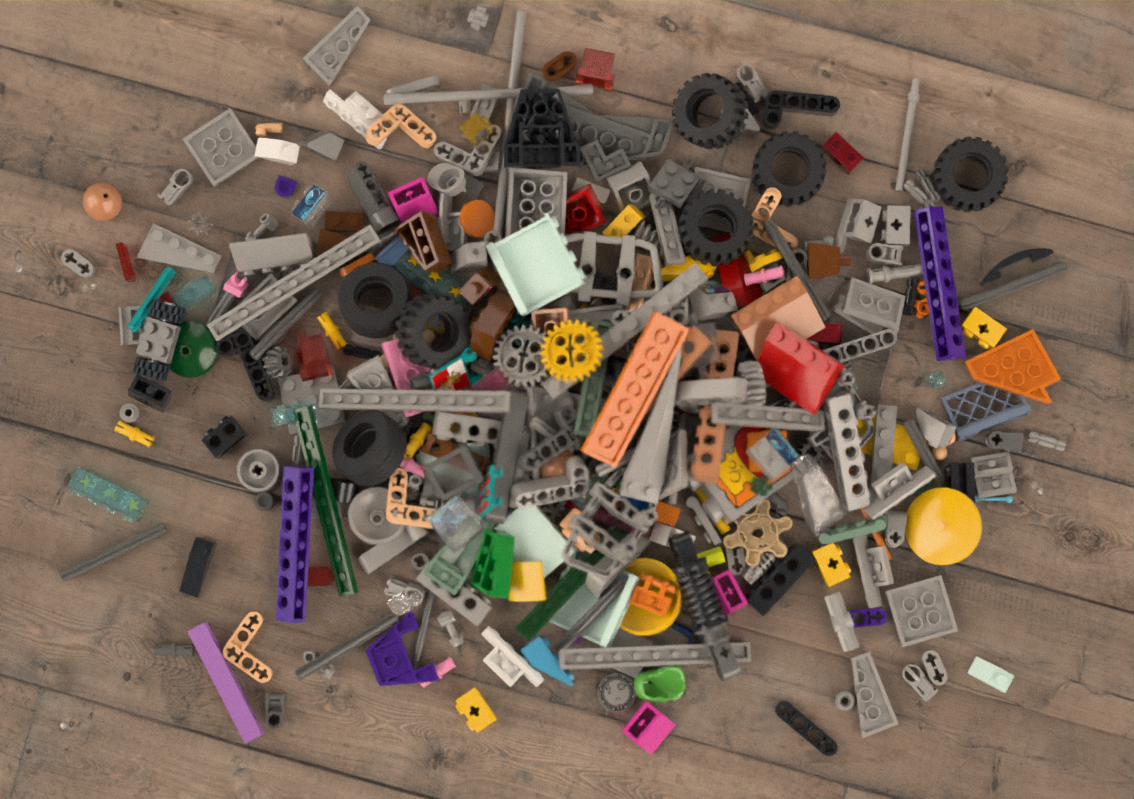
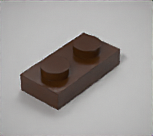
[324,211,364,232]

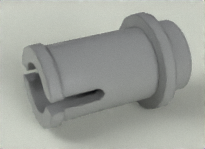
[459,90,472,114]

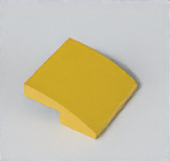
[509,560,546,601]

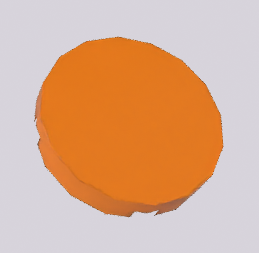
[459,200,495,238]

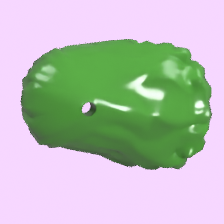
[634,665,686,703]

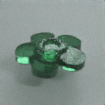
[751,475,773,496]

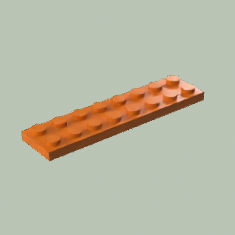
[581,311,689,467]

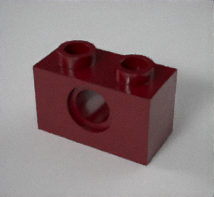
[822,132,864,175]

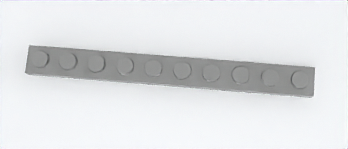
[207,224,381,341]
[542,263,708,400]
[319,389,511,412]
[559,642,751,670]

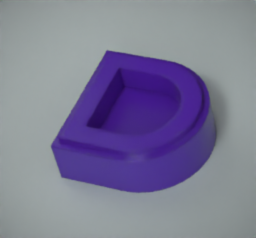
[275,175,297,198]

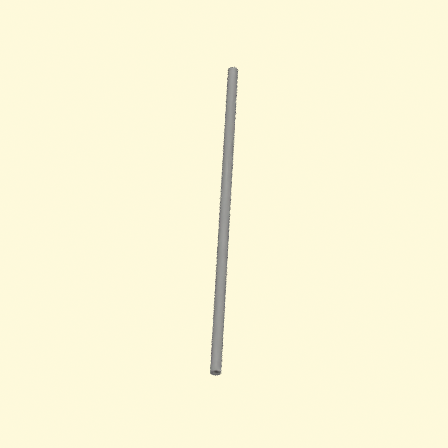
[485,11,526,308]

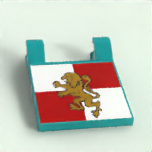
[429,347,482,391]

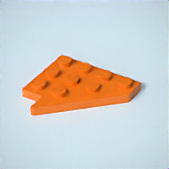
[964,329,1061,404]

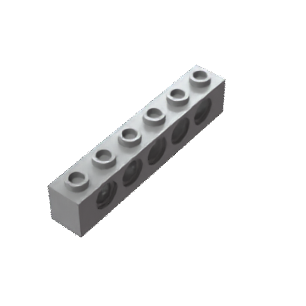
[823,391,871,511]
[432,411,547,454]

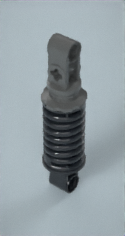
[668,531,741,682]

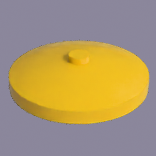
[905,488,982,565]
[620,558,683,636]

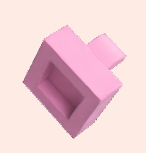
[223,272,249,298]

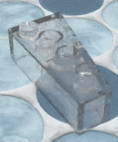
[792,453,847,537]

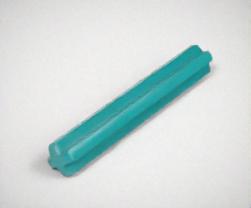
[127,267,176,332]

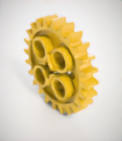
[540,320,604,383]

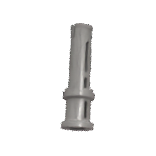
[866,264,924,284]

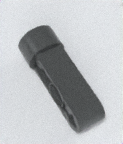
[346,160,400,233]

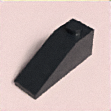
[180,537,218,598]

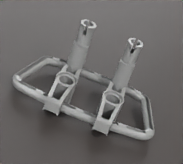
[565,231,663,305]
[786,368,875,461]
[562,467,658,578]

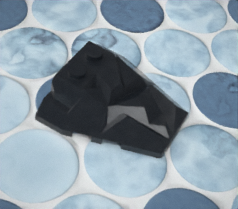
[503,89,580,169]

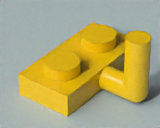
[743,249,783,272]

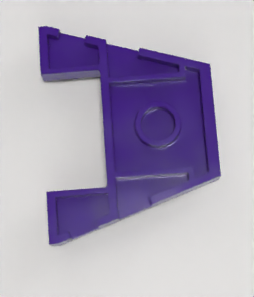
[365,611,440,687]

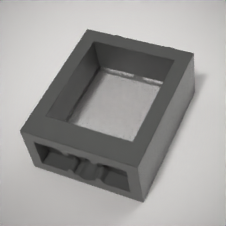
[423,443,485,501]

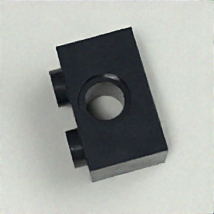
[128,374,172,413]

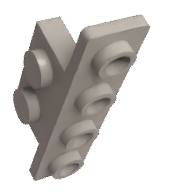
[437,192,468,270]
[864,462,936,520]
[853,534,894,608]

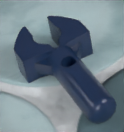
[671,621,703,645]

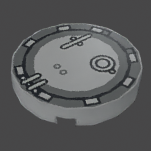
[598,673,636,712]

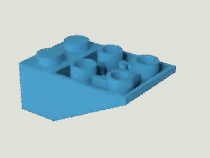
[521,635,574,686]

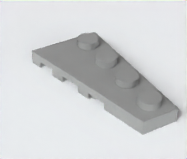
[137,223,222,274]
[347,355,409,427]
[851,651,898,738]

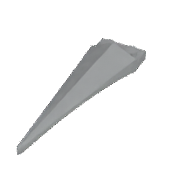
[619,349,681,504]

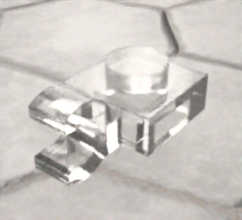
[386,592,422,617]

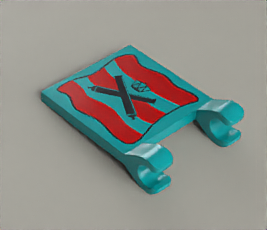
[477,466,503,521]

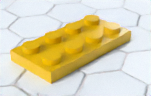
[848,416,926,471]

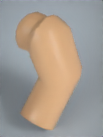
[255,123,283,137]

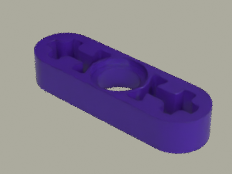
[830,608,887,628]

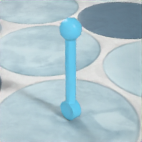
[975,494,1013,503]

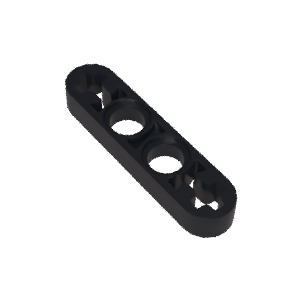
[775,701,838,756]

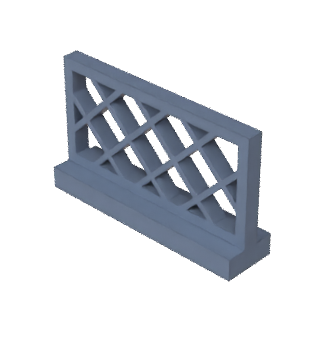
[941,383,1032,442]

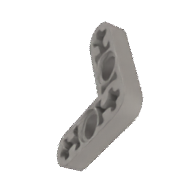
[433,125,503,176]

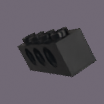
[746,544,816,617]

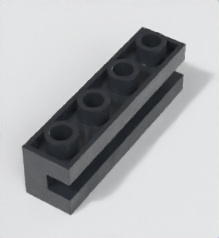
[945,462,975,503]

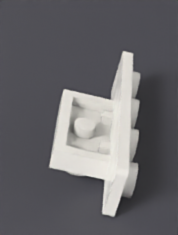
[323,90,387,150]
[481,626,544,687]

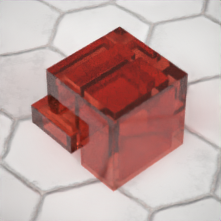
[575,48,615,89]
[295,332,333,382]

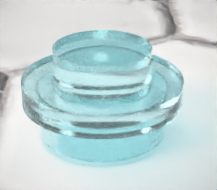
[929,371,946,389]

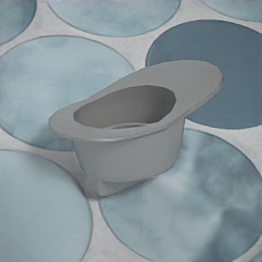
[427,163,467,196]

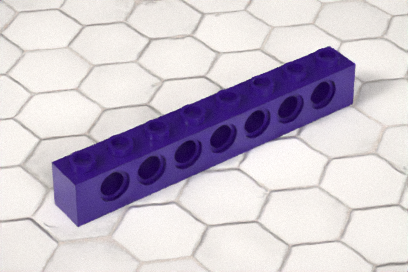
[914,207,966,361]
[276,465,314,623]

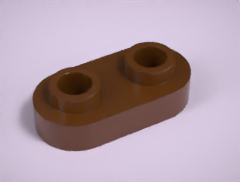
[542,51,577,82]

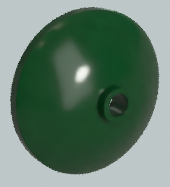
[166,320,218,378]

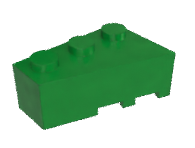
[470,528,515,599]

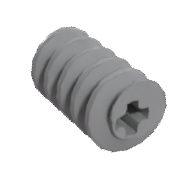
[632,220,663,260]

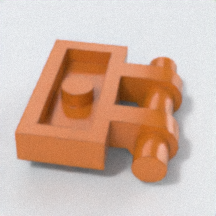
[629,573,677,618]

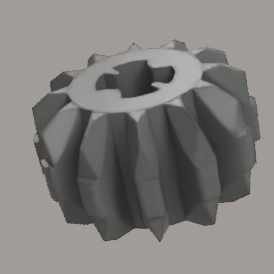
[262,346,294,378]
[795,437,827,469]

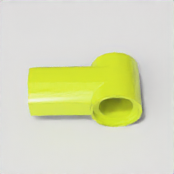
[697,546,726,567]

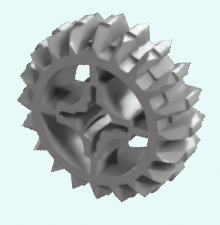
[736,361,766,406]

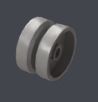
[237,449,282,492]

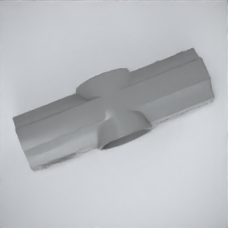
[824,592,860,652]

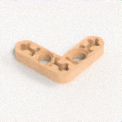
[365,104,436,148]
[751,187,798,252]
[386,468,439,529]
[223,611,273,683]

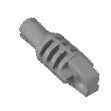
[741,539,787,584]

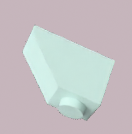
[967,656,1014,693]

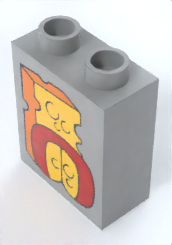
[687,425,807,525]

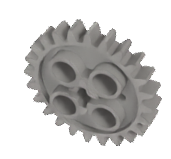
[493,325,551,388]

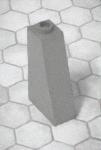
[450,242,489,274]

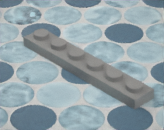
[712,402,825,432]
[867,405,897,520]

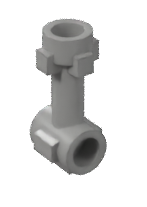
[245,213,278,241]
[406,475,422,501]
[437,610,464,647]
[303,650,336,679]

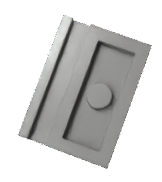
[118,306,144,346]

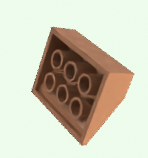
[730,276,825,362]

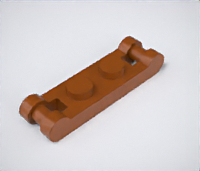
[421,433,492,476]

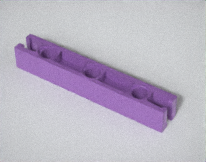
[187,622,264,744]

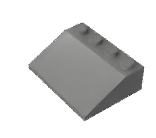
[505,168,567,238]
[229,233,315,276]

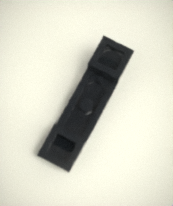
[980,248,1054,287]

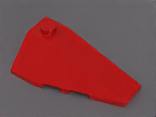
[565,183,605,233]
[711,234,763,309]

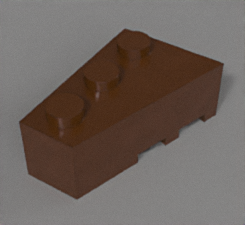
[393,211,453,274]
[470,289,517,361]

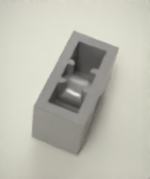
[842,199,881,243]
[881,205,911,247]

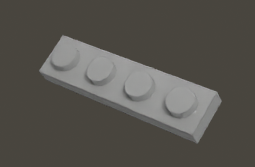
[649,193,685,267]

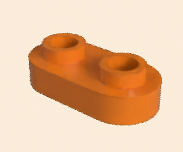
[338,253,375,277]

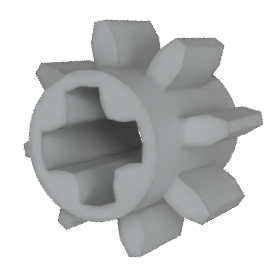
[467,6,490,31]

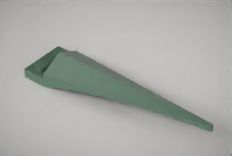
[423,512,495,595]

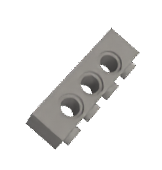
[416,561,493,626]

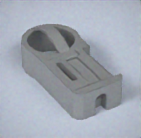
[736,64,768,103]
[158,169,193,206]
[384,576,425,606]
[901,664,938,701]

